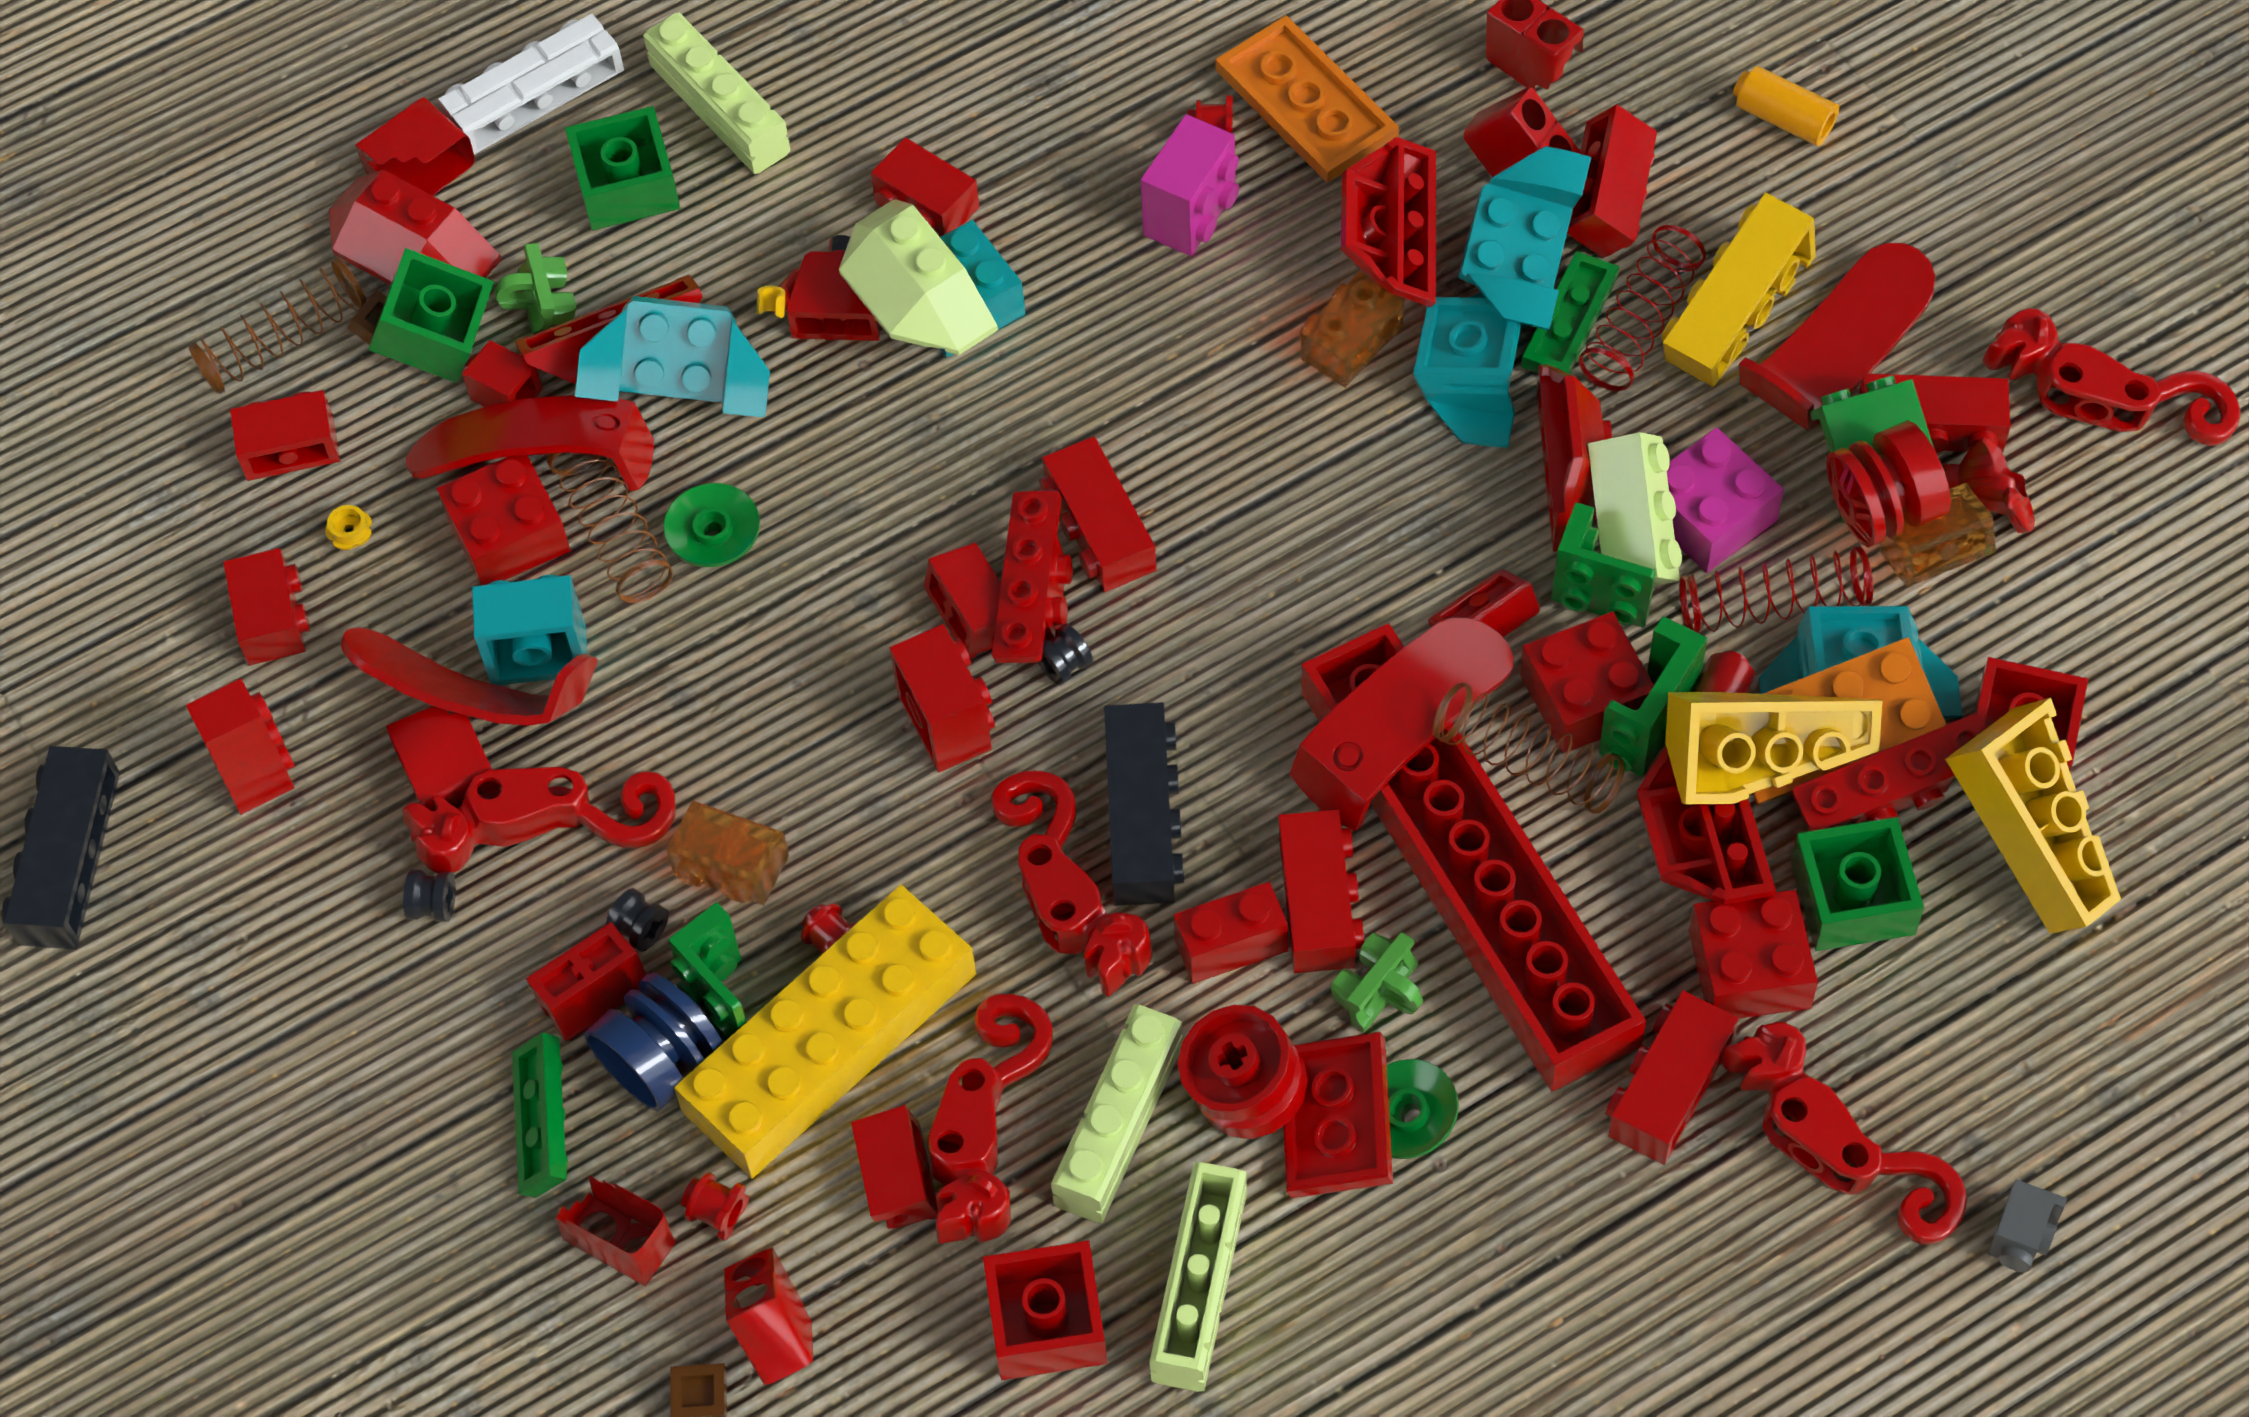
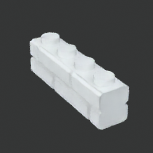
[438,14,624,154]

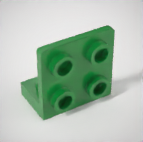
[1551,502,1656,628]
[668,902,746,1042]

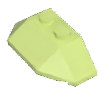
[839,199,998,355]

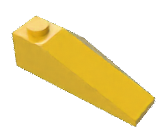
[1665,692,1882,804]

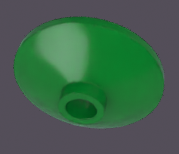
[664,483,760,567]
[1387,1059,1459,1159]

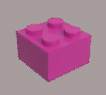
[1140,114,1239,257]
[1667,427,1784,573]

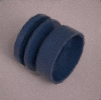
[584,971,723,1112]

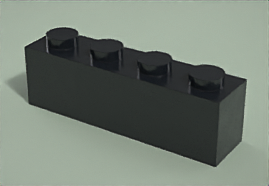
[1104,702,1184,906]
[2,746,120,949]

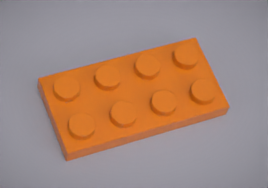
[1215,15,1399,183]
[1752,637,1946,806]

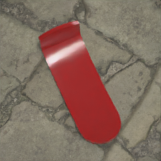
[1739,243,1935,431]
[405,395,654,492]
[1289,618,1514,831]
[340,627,598,726]

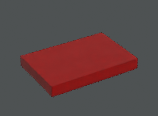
[1283,1032,1393,1199]

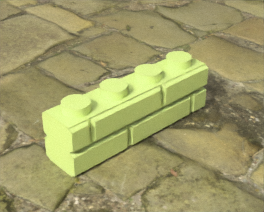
[643,13,791,174]
[1051,1004,1183,1223]
[1149,1162,1247,1392]

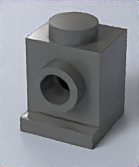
[1988,1179,2067,1272]

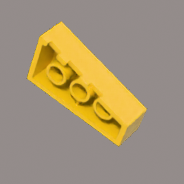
[1661,192,1816,387]
[1945,698,2121,934]

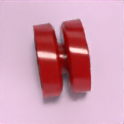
[1178,1004,1308,1139]

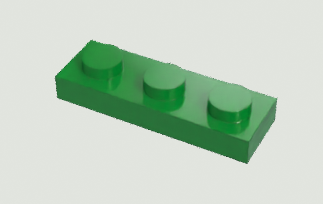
[1522,251,1619,374]
[512,1032,568,1198]

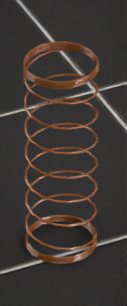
[189,258,367,394]
[547,453,673,603]
[1433,682,1625,814]

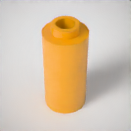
[1733,66,1840,146]

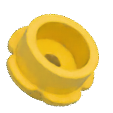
[325,505,372,550]

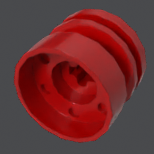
[1826,420,1951,548]

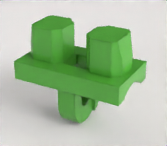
[495,243,576,335]
[1330,932,1423,1033]

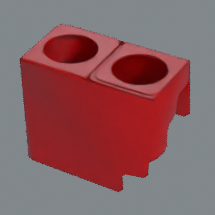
[1486,0,1584,91]
[1463,86,1580,178]
[355,96,475,196]
[386,707,500,811]
[555,1176,676,1287]
[724,1247,813,1385]

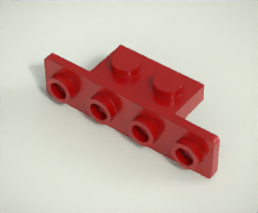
[992,490,1073,663]
[1793,713,1987,831]

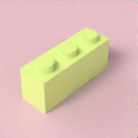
[1588,432,1682,586]

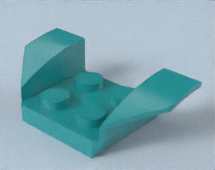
[1458,146,1591,330]
[1413,292,1532,448]
[575,296,770,418]
[1758,606,1963,719]

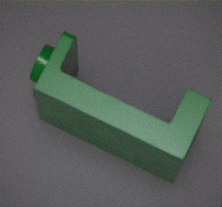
[1809,375,1934,523]
[1599,616,1708,777]

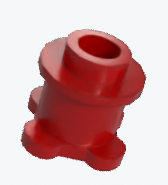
[1187,95,1233,134]
[800,903,858,954]
[681,1172,749,1241]

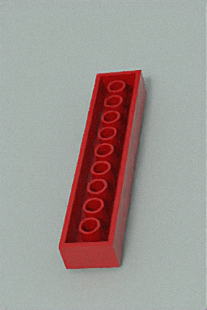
[1301,623,1646,1092]

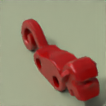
[1982,308,2241,446]
[402,767,676,873]
[991,770,1152,997]
[928,993,1053,1244]
[1720,1022,1967,1245]

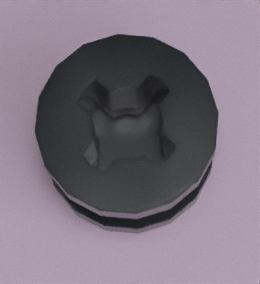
[1038,623,1093,686]
[403,869,456,922]
[605,888,669,952]

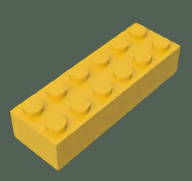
[674,884,977,1179]

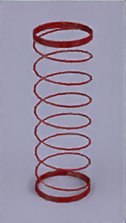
[1579,225,1706,391]
[1679,546,1874,633]

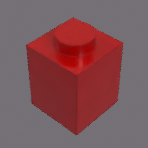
[462,340,543,407]

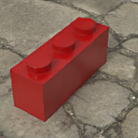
[1567,104,1657,258]
[1858,373,2011,453]
[1039,436,1157,593]
[186,678,295,815]
[1278,809,1364,974]
[1605,990,1739,1165]

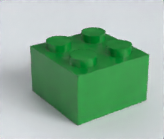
[565,106,681,231]
[368,248,494,383]
[1790,817,1924,952]

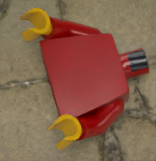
[756,235,880,341]

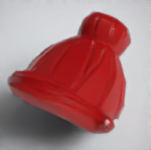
[1942,437,2035,533]

